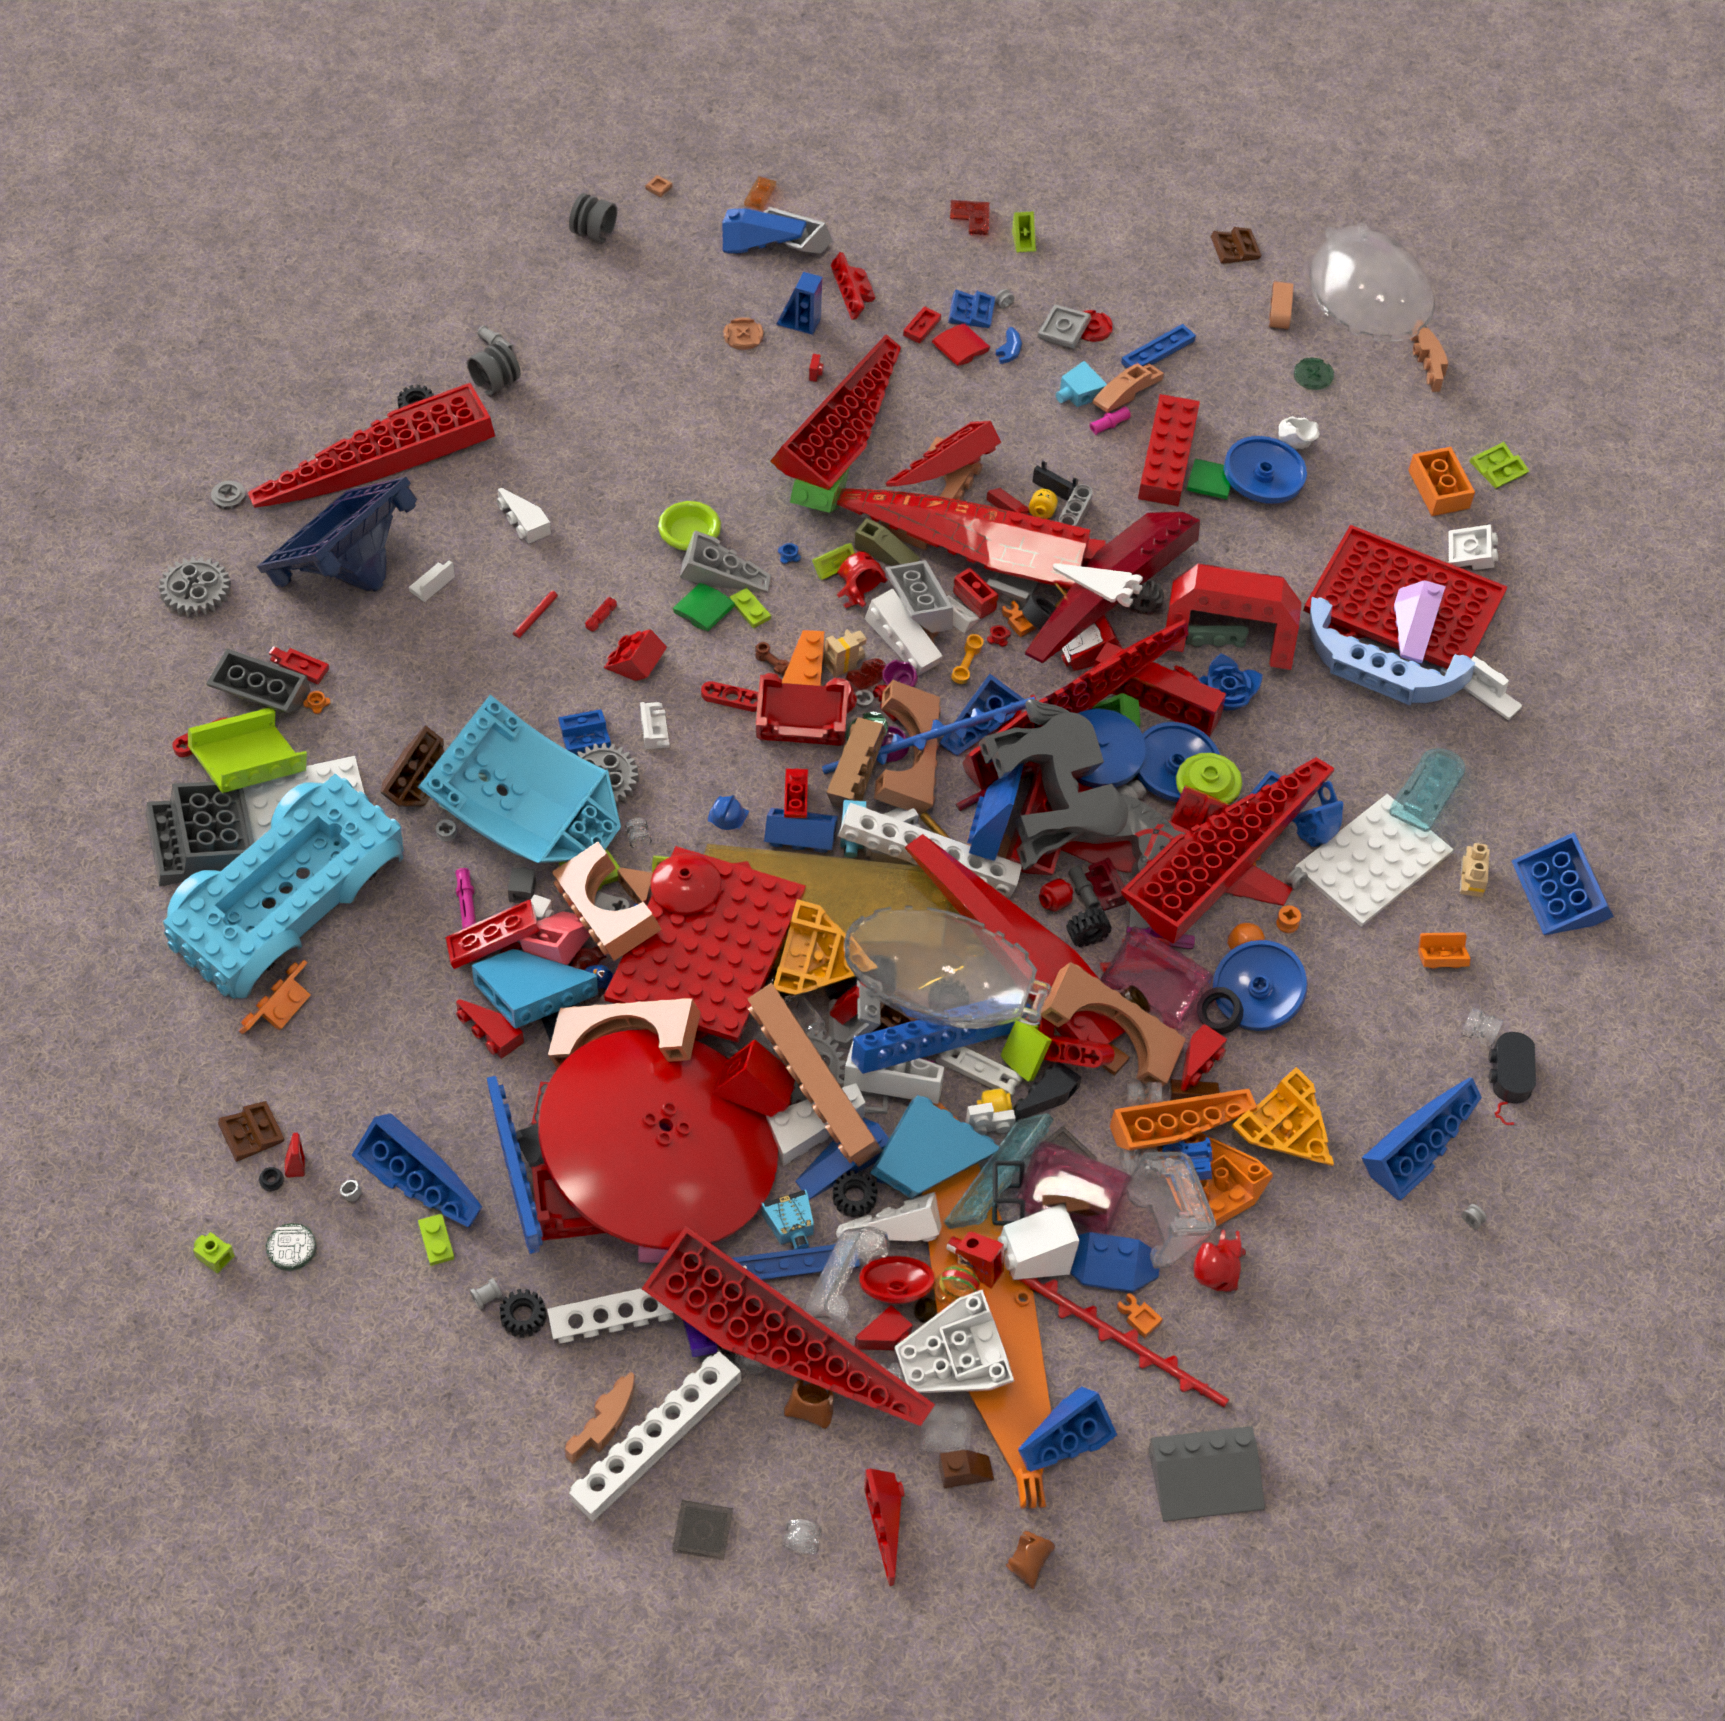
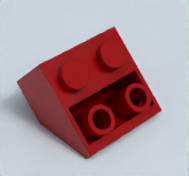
[604,629,667,681]

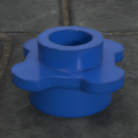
[778,543,801,564]

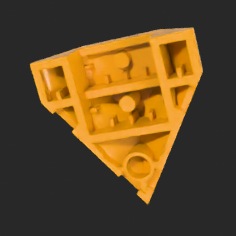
[773,899,877,996]
[1232,1067,1334,1166]

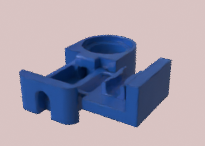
[1162,1137,1212,1182]

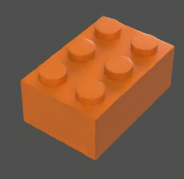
[1408,447,1475,516]

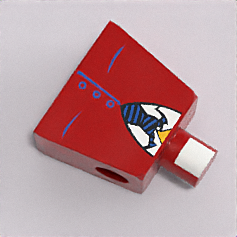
[947,1231,1004,1289]

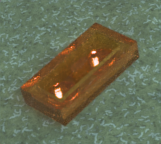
[744,176,776,210]

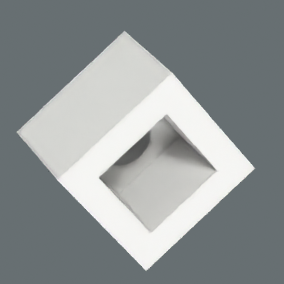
[531,894,554,921]

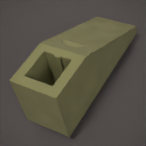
[854,518,920,566]

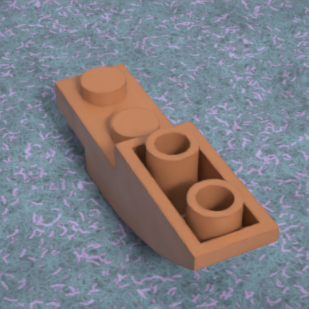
[1410,320,1448,392]
[1093,363,1164,413]
[565,1372,635,1464]

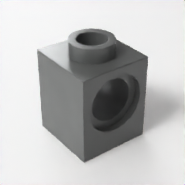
[508,867,536,903]

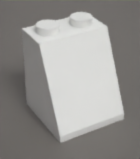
[998,1204,1079,1280]

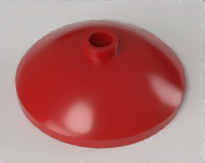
[650,853,721,915]
[859,1256,935,1304]

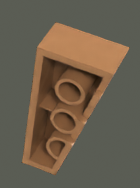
[826,717,886,808]

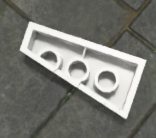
[865,588,942,676]
[844,1035,944,1104]
[766,1083,865,1167]

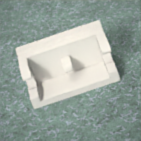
[640,702,670,750]

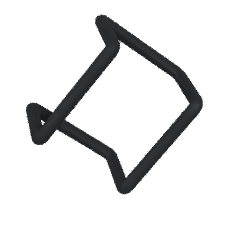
[992,1161,1025,1226]

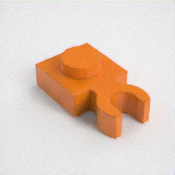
[1002,601,1037,637]
[1117,1293,1163,1339]

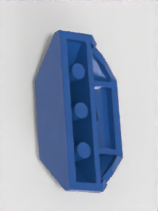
[1070,1232,1161,1293]

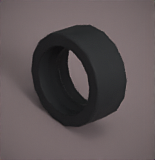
[1022,595,1057,630]
[1196,987,1244,1034]

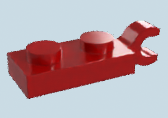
[269,647,329,685]

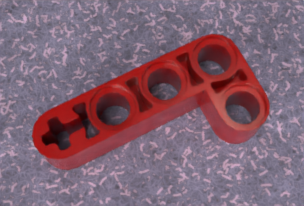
[1025,1011,1115,1068]

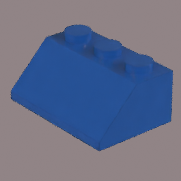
[764,808,838,853]

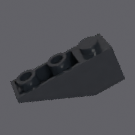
[1013,1062,1081,1122]

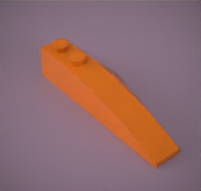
[1110,1089,1257,1150]

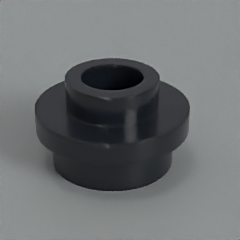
[259,1167,284,1191]

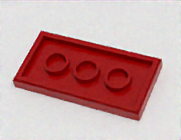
[445,900,540,969]

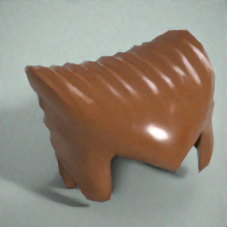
[784,1379,834,1429]
[1006,1531,1055,1589]

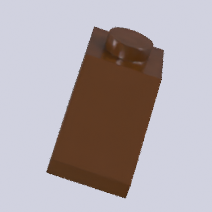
[938,1449,994,1489]

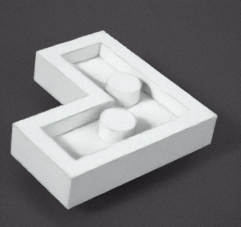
[965,1103,1015,1135]

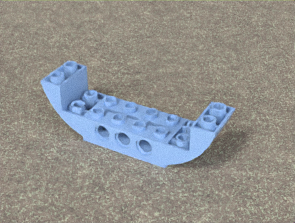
[1309,597,1475,706]

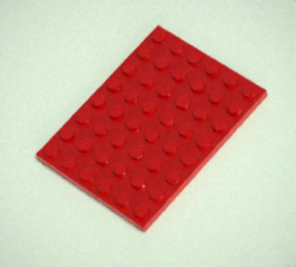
[1303,525,1508,669]
[604,846,806,1043]

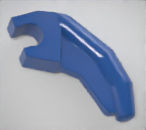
[995,327,1022,364]

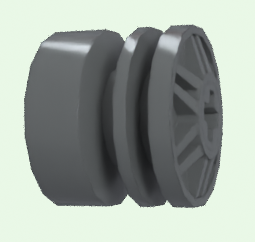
[569,193,618,243]
[467,341,521,396]

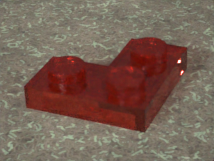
[950,200,990,235]

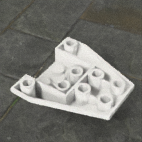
[895,1290,1014,1393]

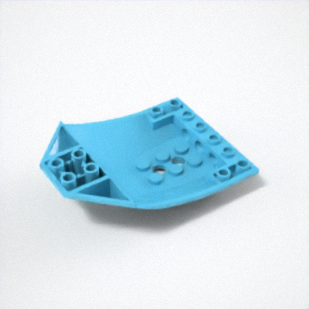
[418,695,621,863]

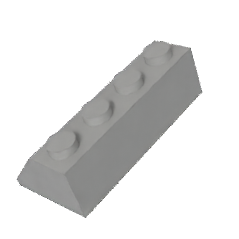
[885,560,953,633]

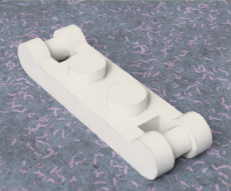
[936,1046,1023,1098]

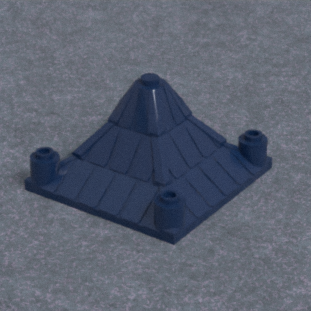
[256,476,417,592]

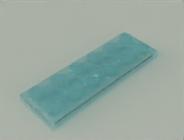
[944,1113,1054,1229]

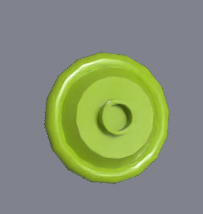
[658,501,721,551]
[1176,753,1243,805]

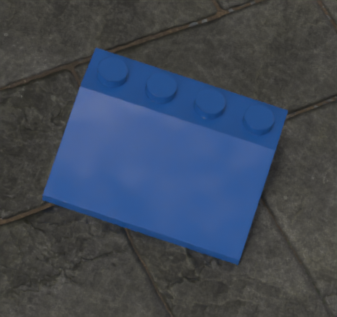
[967,763,1024,861]
[1512,832,1614,935]

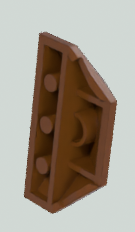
[380,725,444,807]

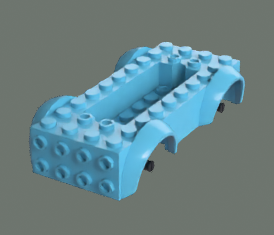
[163,773,404,999]

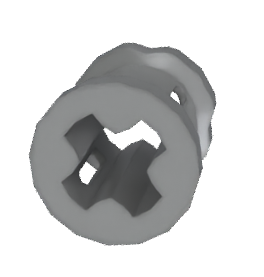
[470,1278,503,1310]

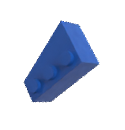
[776,272,822,335]

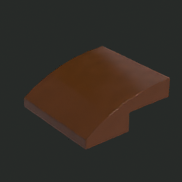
[1210,227,1262,264]
[218,1101,284,1162]
[1042,1195,1107,1217]

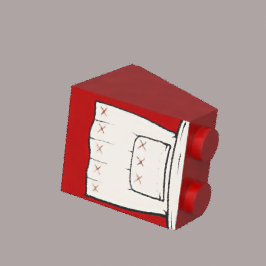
[1061,615,1123,671]

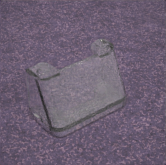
[1125,1152,1216,1268]
[806,1226,891,1336]

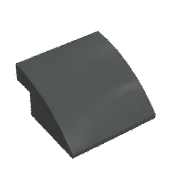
[145,781,254,886]

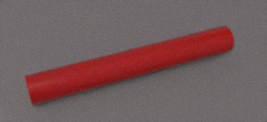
[513,590,558,639]

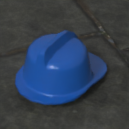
[708,795,749,830]

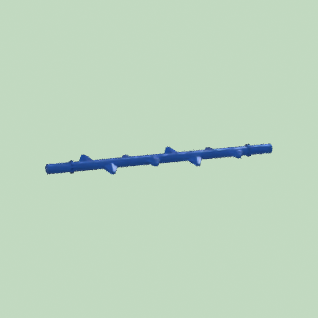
[822,697,1035,775]

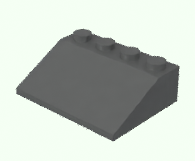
[1148,1426,1265,1522]

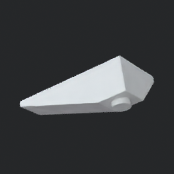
[836,1192,941,1242]

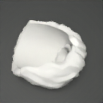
[1279,416,1319,449]

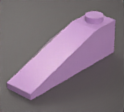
[1394,580,1445,663]

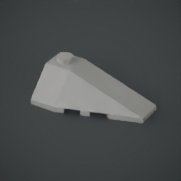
[764,207,833,254]
[680,530,771,592]

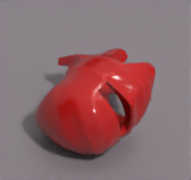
[837,551,888,608]
[1193,1230,1246,1292]

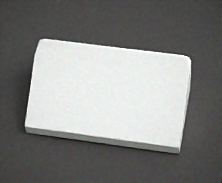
[947,596,980,633]

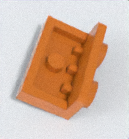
[1418,932,1470,969]

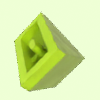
[1012,211,1036,252]

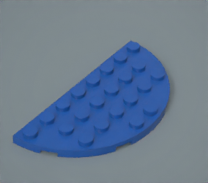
[486,1076,543,1254]

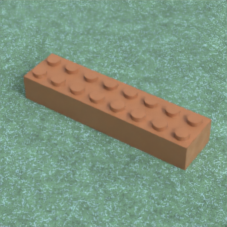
[747,983,883,1167]

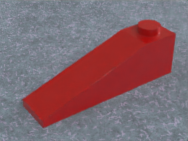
[864,1468,905,1586]

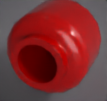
[1038,878,1074,912]

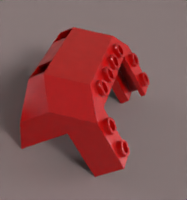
[1165,563,1302,670]

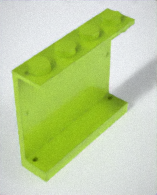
[188,708,307,793]

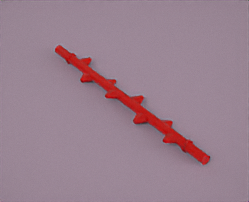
[1009,1272,1229,1408]

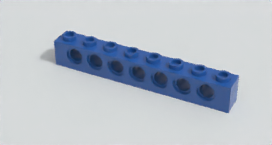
[851,993,1031,1074]

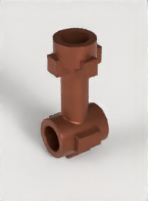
[755,642,789,676]

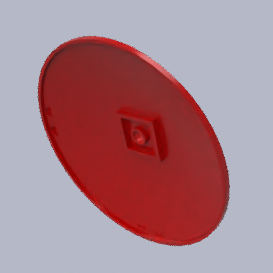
[538,1029,778,1250]

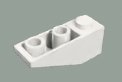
[497,488,551,544]

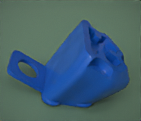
[1292,781,1344,847]

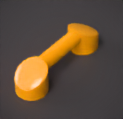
[951,634,984,684]

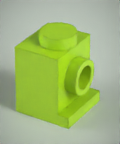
[193,1232,235,1274]

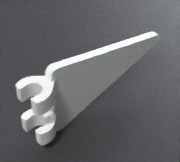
[1053,563,1143,607]

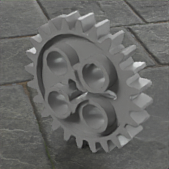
[159,556,231,617]
[577,743,639,807]
[771,1028,846,1104]

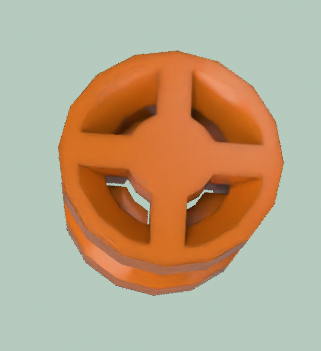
[1276,905,1301,933]

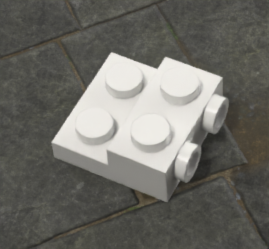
[1449,525,1498,570]

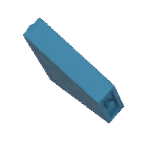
[472,949,598,1029]
[870,1095,999,1199]

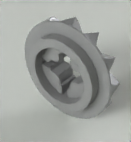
[211,481,245,509]

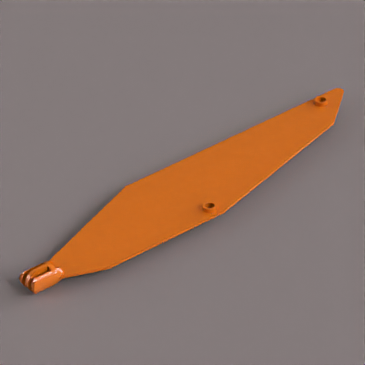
[909,1099,1051,1509]

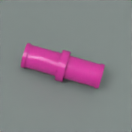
[1089,406,1131,435]

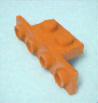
[239,960,311,1034]

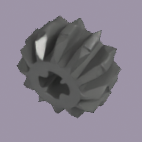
[1130,580,1164,614]

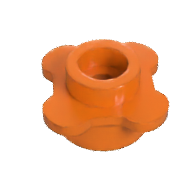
[303,691,330,714]

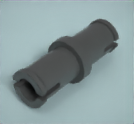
[1068,866,1101,911]

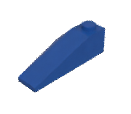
[722,208,807,253]
[939,674,1025,756]
[795,1118,889,1200]
[1018,1386,1117,1472]

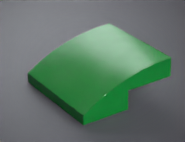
[1187,458,1231,500]
[672,583,736,631]

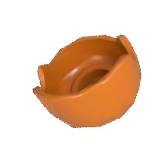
[1227,923,1265,950]

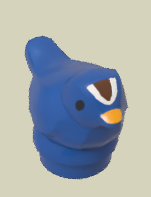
[585,965,613,989]

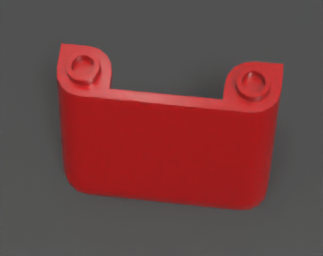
[756,673,849,746]
[531,1163,606,1241]

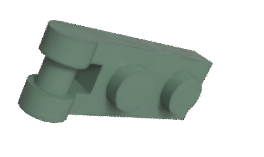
[1186,625,1248,648]

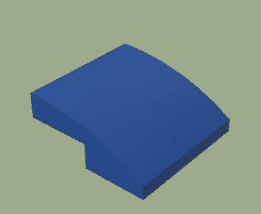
[948,289,995,328]
[558,709,611,755]

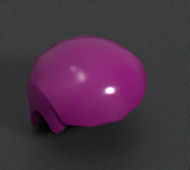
[883,659,918,688]

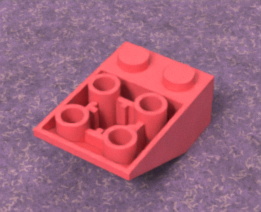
[519,911,591,965]

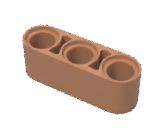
[1269,281,1294,330]

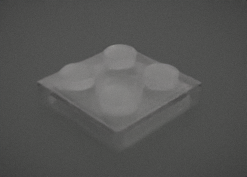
[917,1403,973,1455]

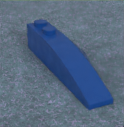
[1362,1077,1482,1200]
[352,1113,482,1227]

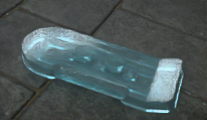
[1389,748,1465,832]

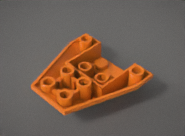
[1155,1133,1273,1227]

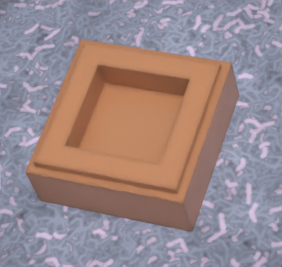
[645,175,673,197]

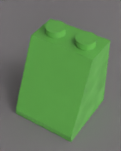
[790,467,850,513]

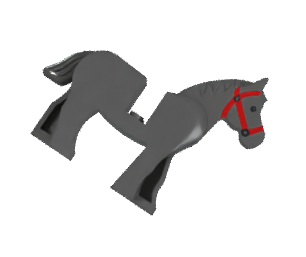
[979,699,1186,877]

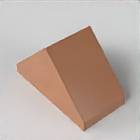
[617,868,653,906]

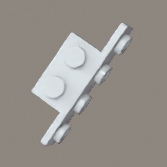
[1441,656,1522,720]

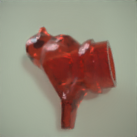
[569,946,607,971]

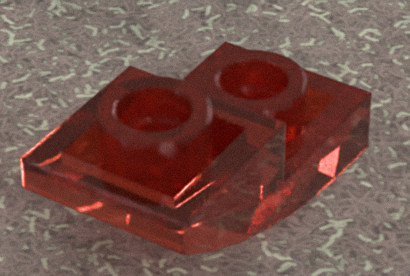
[845,658,886,690]

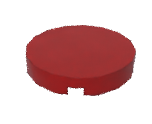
[1081,310,1113,342]

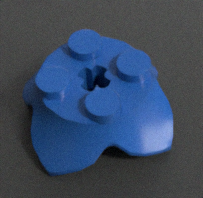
[1198,653,1263,710]

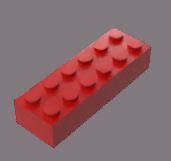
[1138,394,1200,507]
[1094,642,1226,737]

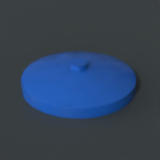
[1224,436,1307,504]
[1076,709,1146,788]
[1137,722,1220,802]
[1213,940,1308,1031]

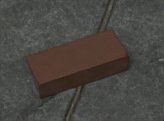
[1170,1079,1220,1101]

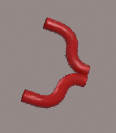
[1494,1102,1514,1125]

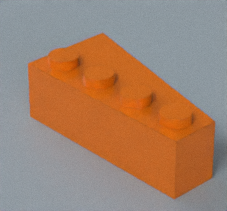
[782,630,825,686]

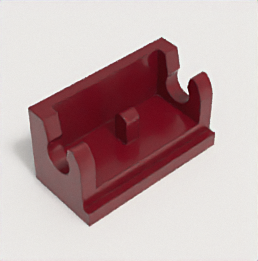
[1085,857,1127,911]

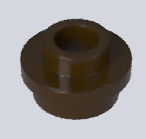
[914,1298,937,1323]

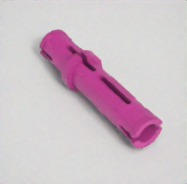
[455,868,476,929]

